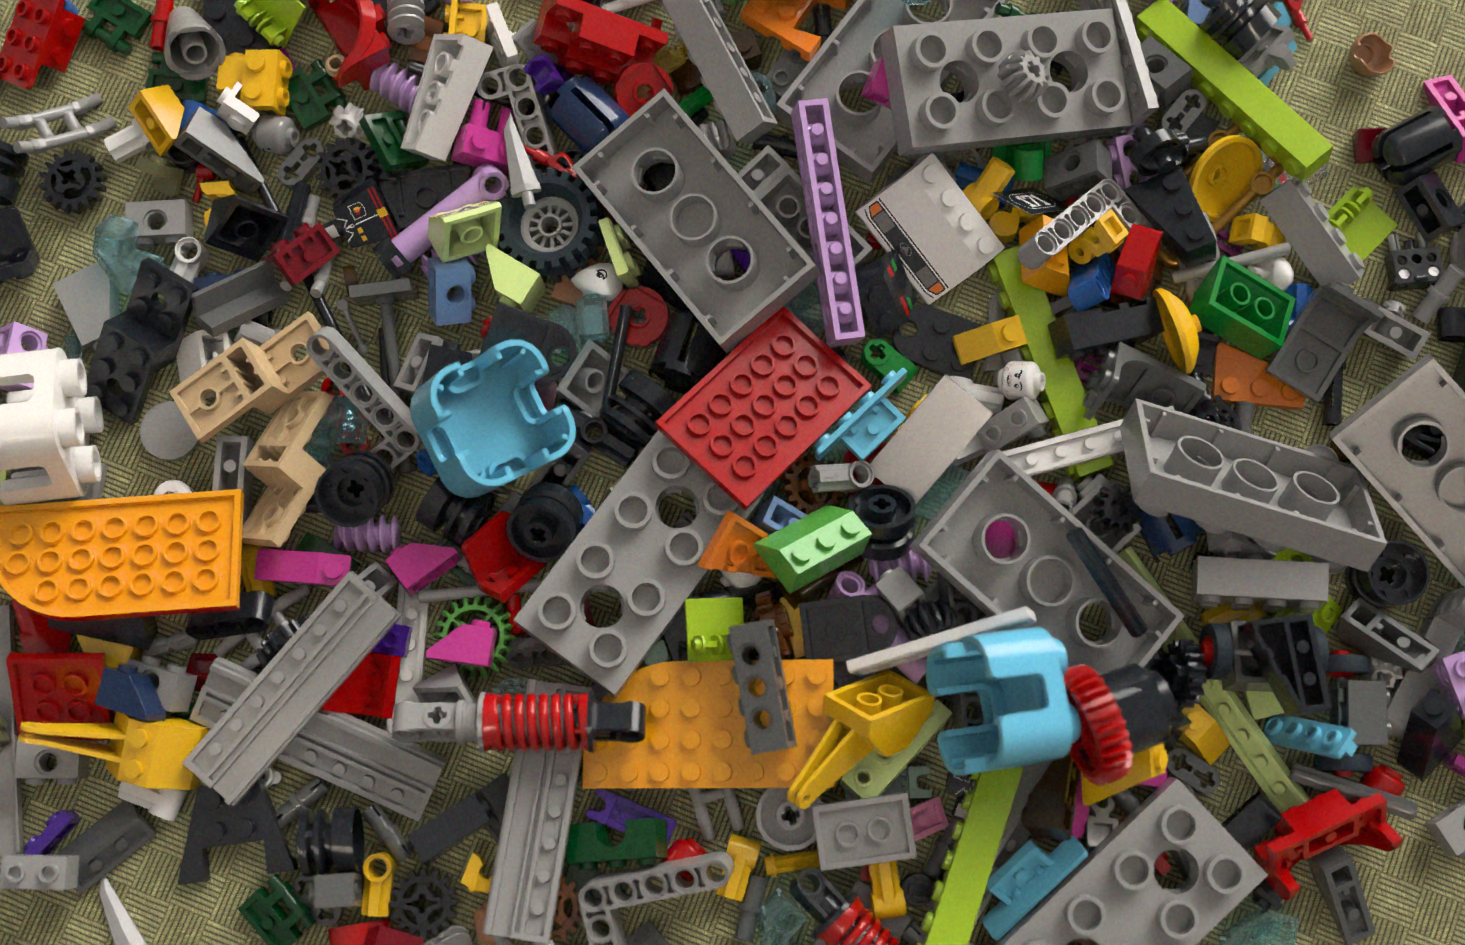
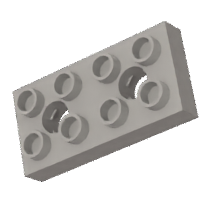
[775,0,1009,184]
[880,8,1132,156]
[572,89,821,353]
[1329,353,1465,587]
[1120,398,1387,572]
[513,430,764,698]
[909,449,1185,675]
[994,778,1268,945]

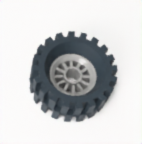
[499,169,605,283]

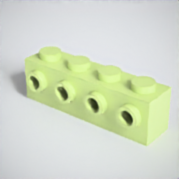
[840,700,952,799]

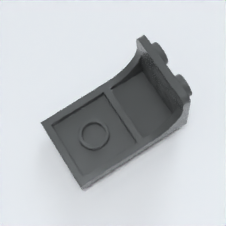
[1264,282,1385,403]
[1082,342,1207,420]

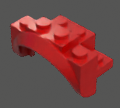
[307,0,392,92]
[532,0,669,84]
[1254,788,1403,901]

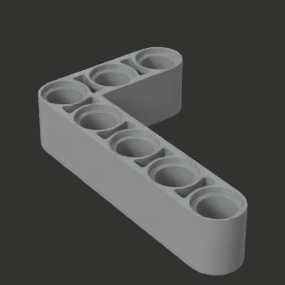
[1018,179,1154,270]
[306,326,422,470]
[1387,587,1465,740]
[578,852,734,945]

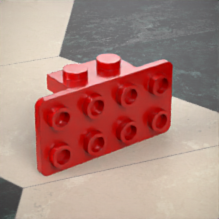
[0,0,85,90]

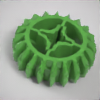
[433,595,517,679]

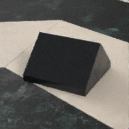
[204,195,288,262]

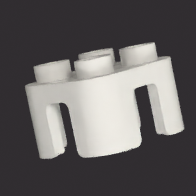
[0,348,104,506]

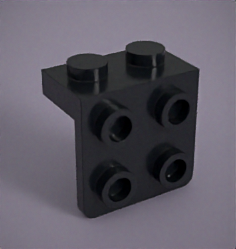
[0,206,40,284]

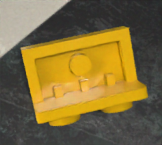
[443,0,487,43]
[240,49,293,116]

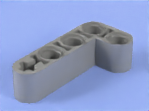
[476,64,560,176]

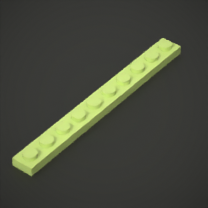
[1117,546,1311,813]

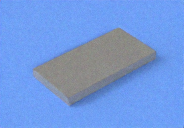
[870,374,993,504]

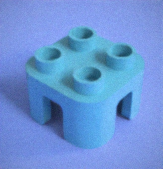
[410,339,576,498]
[926,627,1081,776]

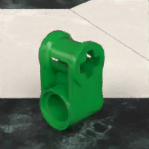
[861,338,918,394]

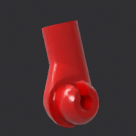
[505,593,527,636]

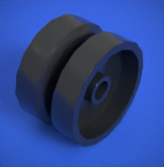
[506,482,584,563]
[848,484,916,561]

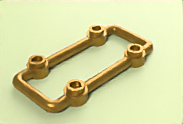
[1157,122,1285,269]

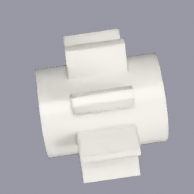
[329,102,364,139]
[1364,657,1403,688]

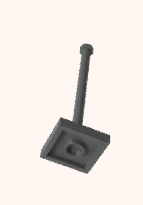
[348,278,419,473]

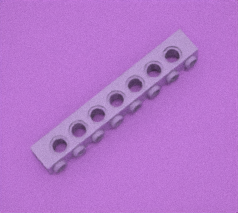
[791,98,865,347]

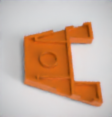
[741,0,852,62]

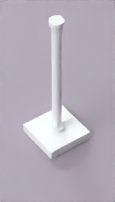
[486,0,654,80]

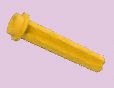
[764,850,821,878]

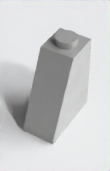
[52,257,119,353]

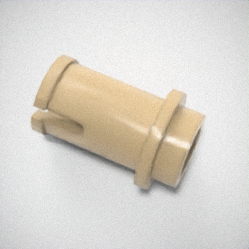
[325,54,345,77]

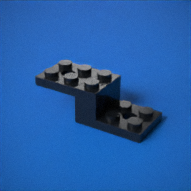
[84,257,200,426]

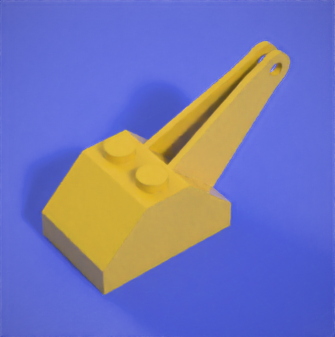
[787,669,935,810]
[18,711,210,790]

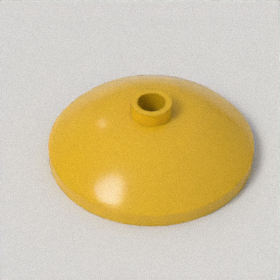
[1189,135,1263,222]
[1153,288,1202,375]

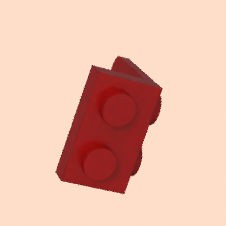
[461,510,547,603]
[321,653,401,719]

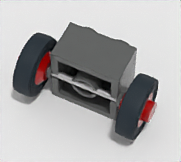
[1199,620,1329,692]
[1314,650,1392,777]

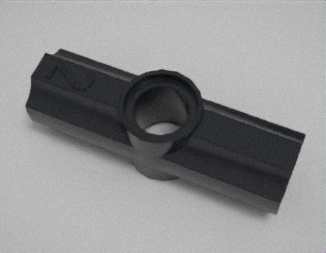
[555,398,640,469]

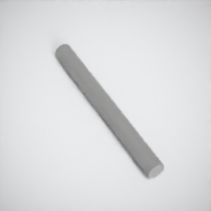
[1170,242,1291,284]
[418,578,542,604]

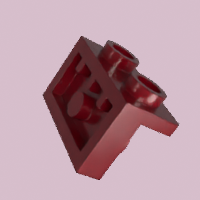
[264,222,341,287]

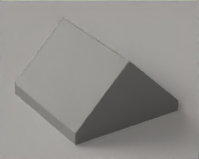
[556,339,629,418]
[412,664,478,734]

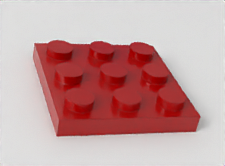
[6,653,114,741]

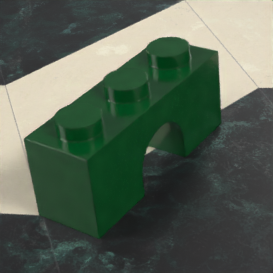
[567,818,668,870]

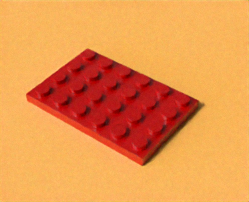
[655,306,872,511]

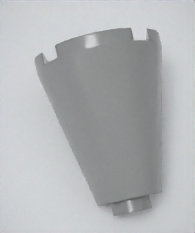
[164,6,226,80]

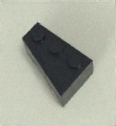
[1237,613,1332,717]
[47,616,158,650]

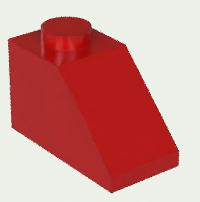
[1111,224,1163,300]

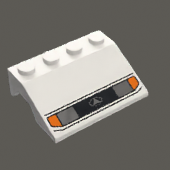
[855,153,1005,305]

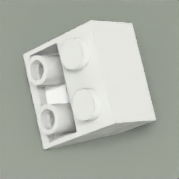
[177,330,235,399]

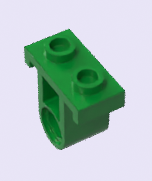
[990,141,1051,181]

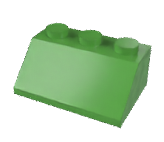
[753,505,872,593]

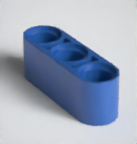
[1068,253,1115,312]

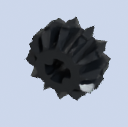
[1089,483,1143,537]
[903,599,958,641]

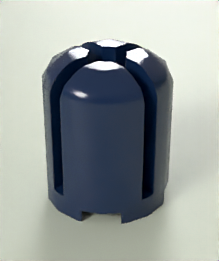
[546,74,630,155]
[1130,494,1207,563]

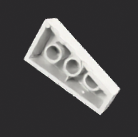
[401,34,494,161]

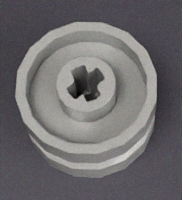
[755,788,823,851]

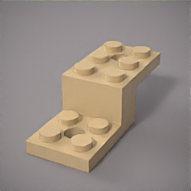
[169,311,341,443]
[242,391,333,547]

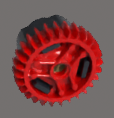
[1063,663,1177,786]

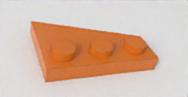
[1211,342,1305,410]
[697,510,778,579]

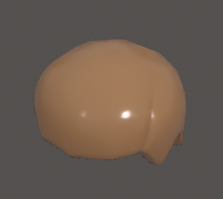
[1349,32,1396,78]

